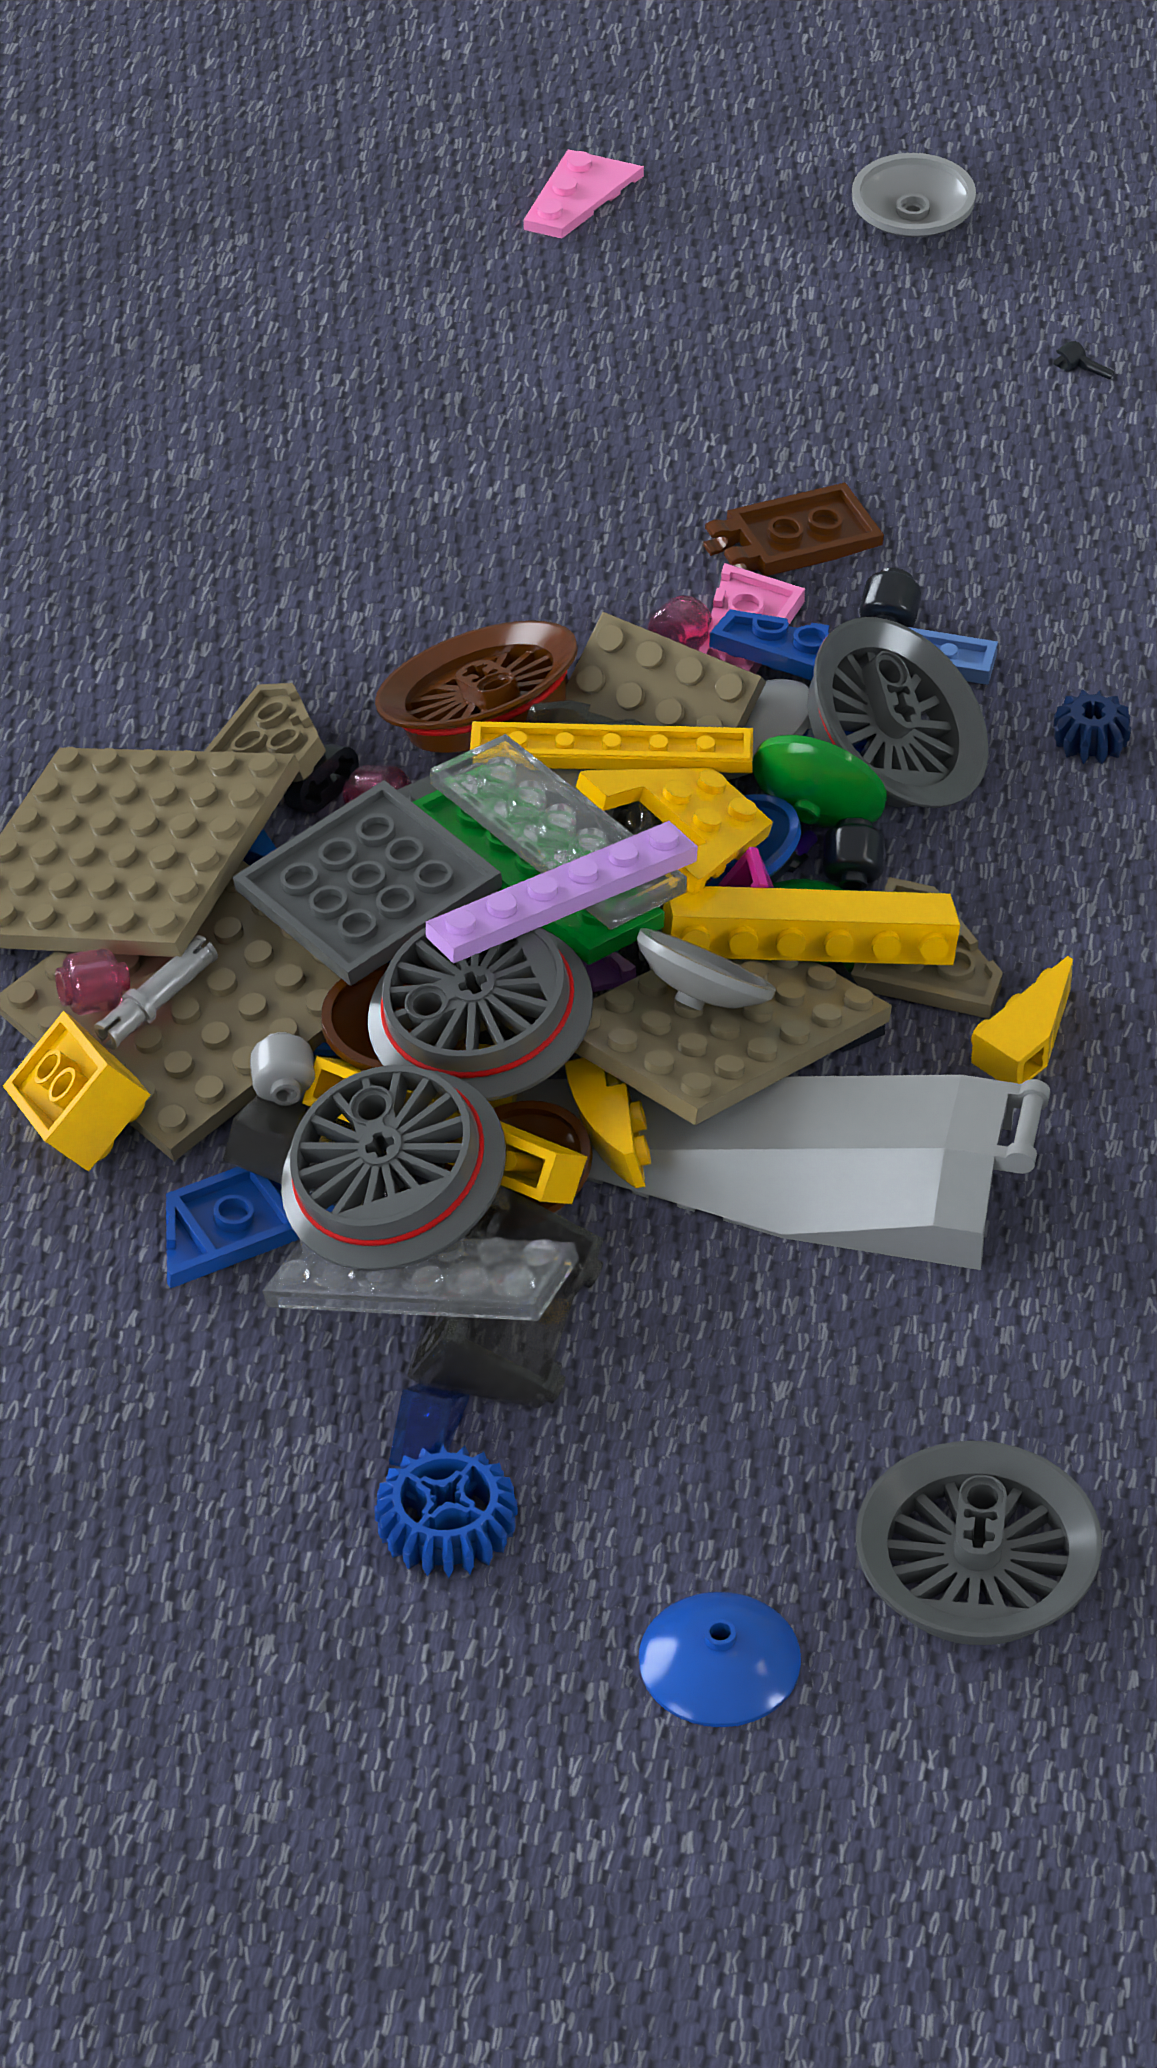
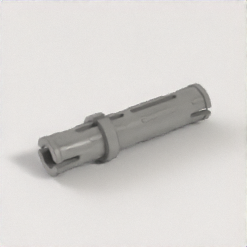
[94,935,218,1049]

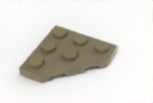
[205,683,326,782]
[851,877,1003,1019]

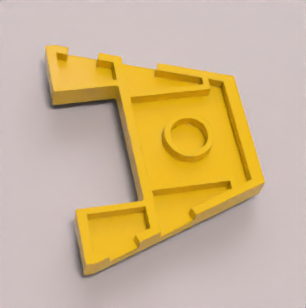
[575,768,773,894]

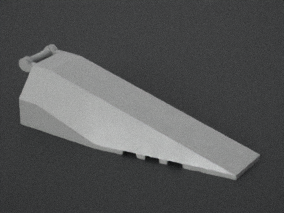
[516,1075,1050,1270]

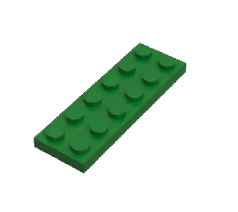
[413,769,665,965]

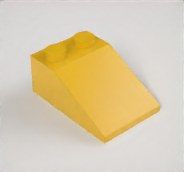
[3,1011,151,1172]

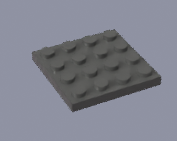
[233,780,502,986]

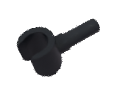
[1053,341,1115,379]

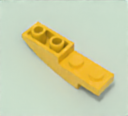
[565,1058,651,1188]

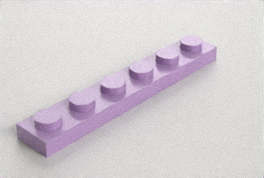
[426,821,698,964]

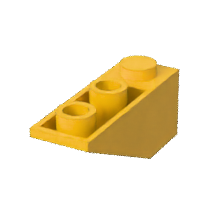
[971,956,1073,1084]

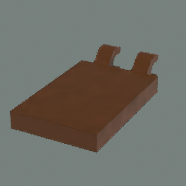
[703,482,884,576]

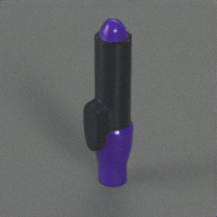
[770,830,817,884]

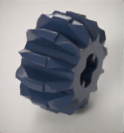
[1053,689,1131,765]

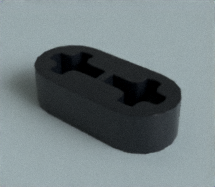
[284,744,359,813]

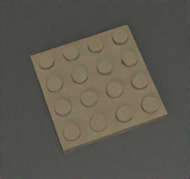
[548,612,766,830]

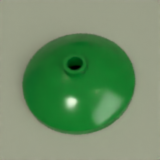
[752,735,887,829]

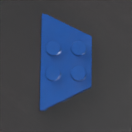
[166,1160,337,1289]

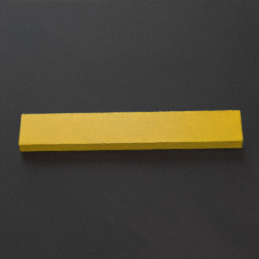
[470,721,753,773]

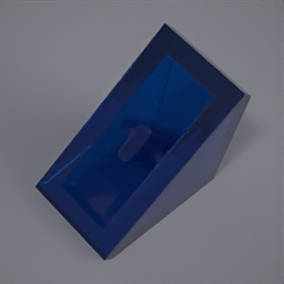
[389,1383,470,1467]

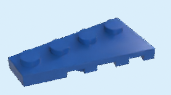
[709,609,829,681]

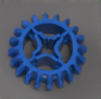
[374,1443,518,1578]

